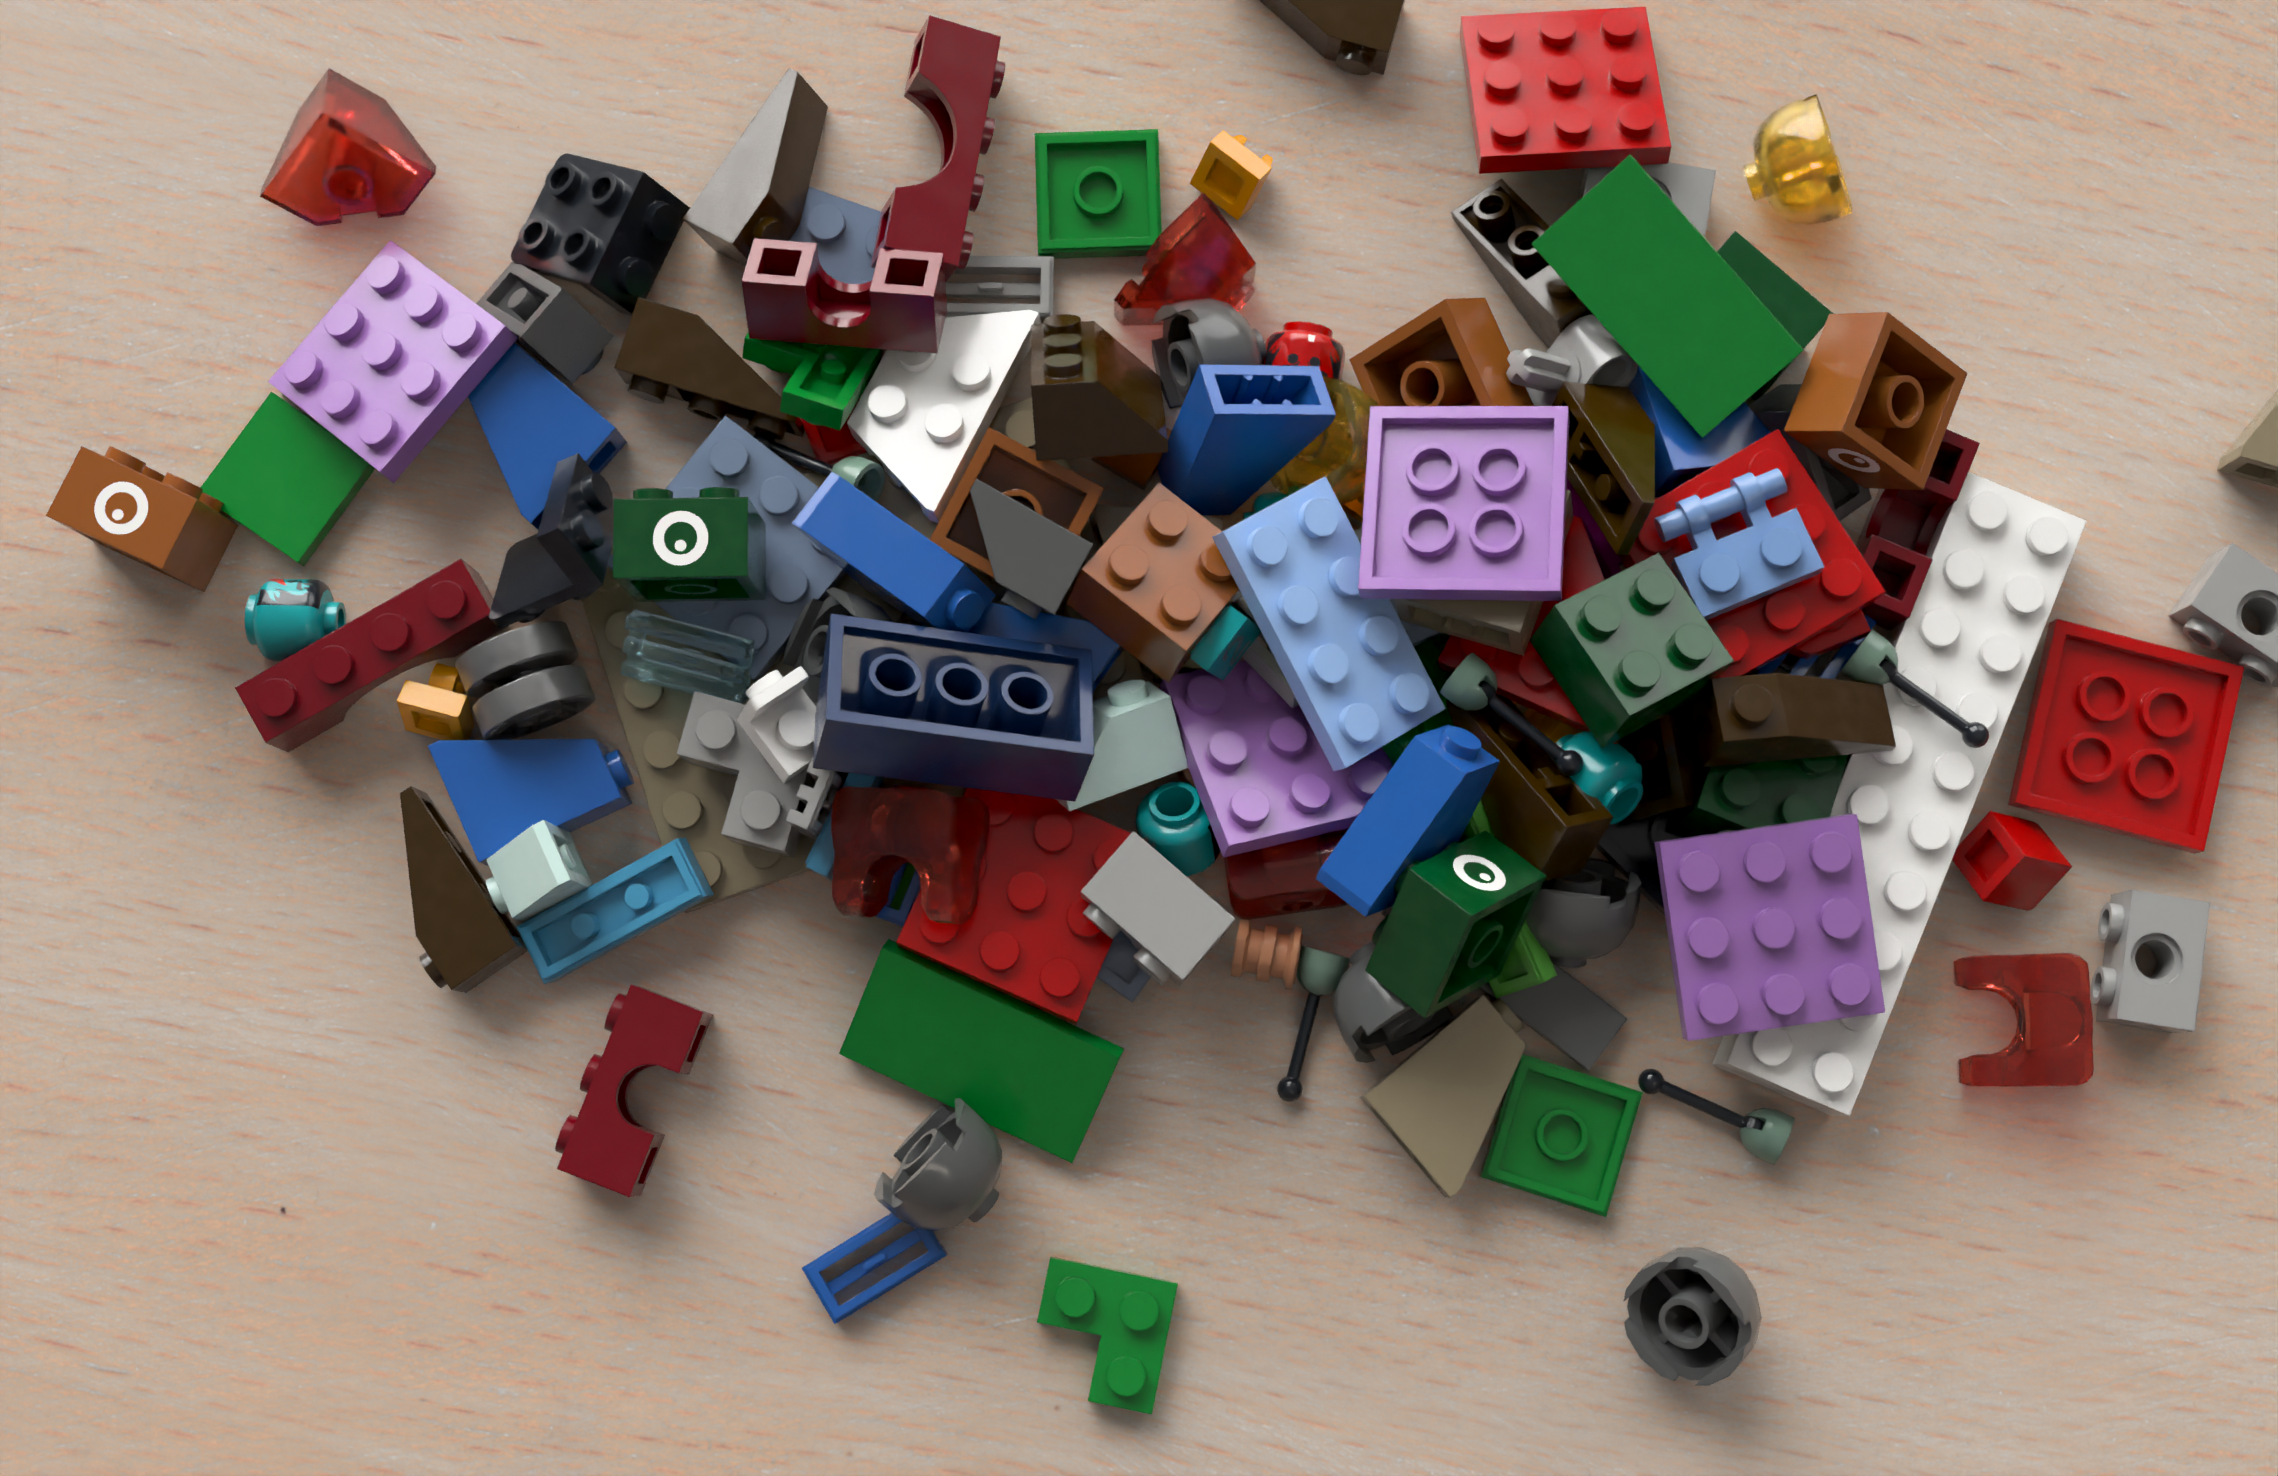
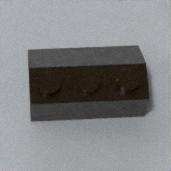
[1031,314,1168,461]

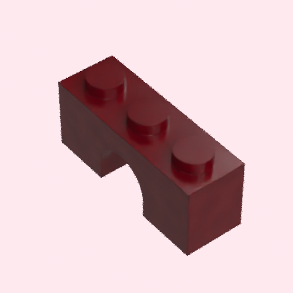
[741,238,947,354]
[1856,429,1980,631]
[555,984,713,1197]

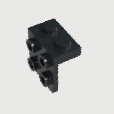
[511,153,690,316]
[489,453,614,628]

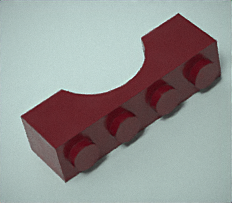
[871,15,1005,283]
[235,559,508,752]

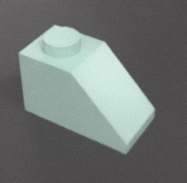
[1056,680,1188,811]
[486,820,593,922]

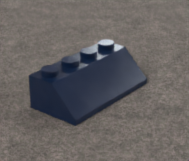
[813,614,1094,802]

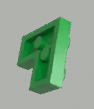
[742,333,883,431]
[1037,1256,1178,1414]

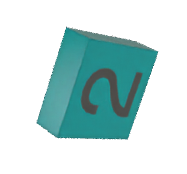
[1190,605,1261,681]

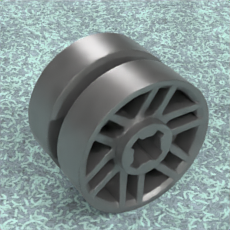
[455,621,595,740]

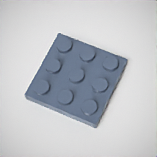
[608,415,846,682]

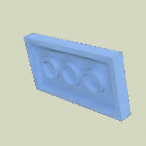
[1212,476,1446,771]

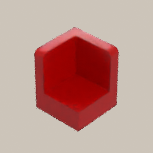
[1952,811,2072,911]

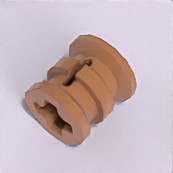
[1231,919,1303,990]

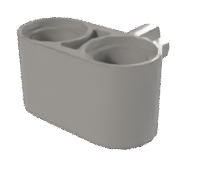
[1506,315,1638,406]

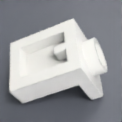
[737,666,816,784]

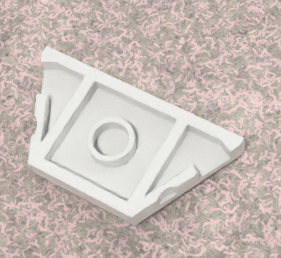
[847,310,1041,523]

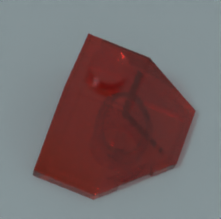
[260,68,436,226]
[1114,193,1256,326]

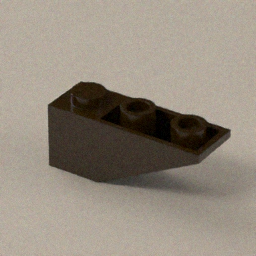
[1451,179,1593,348]
[614,297,805,440]

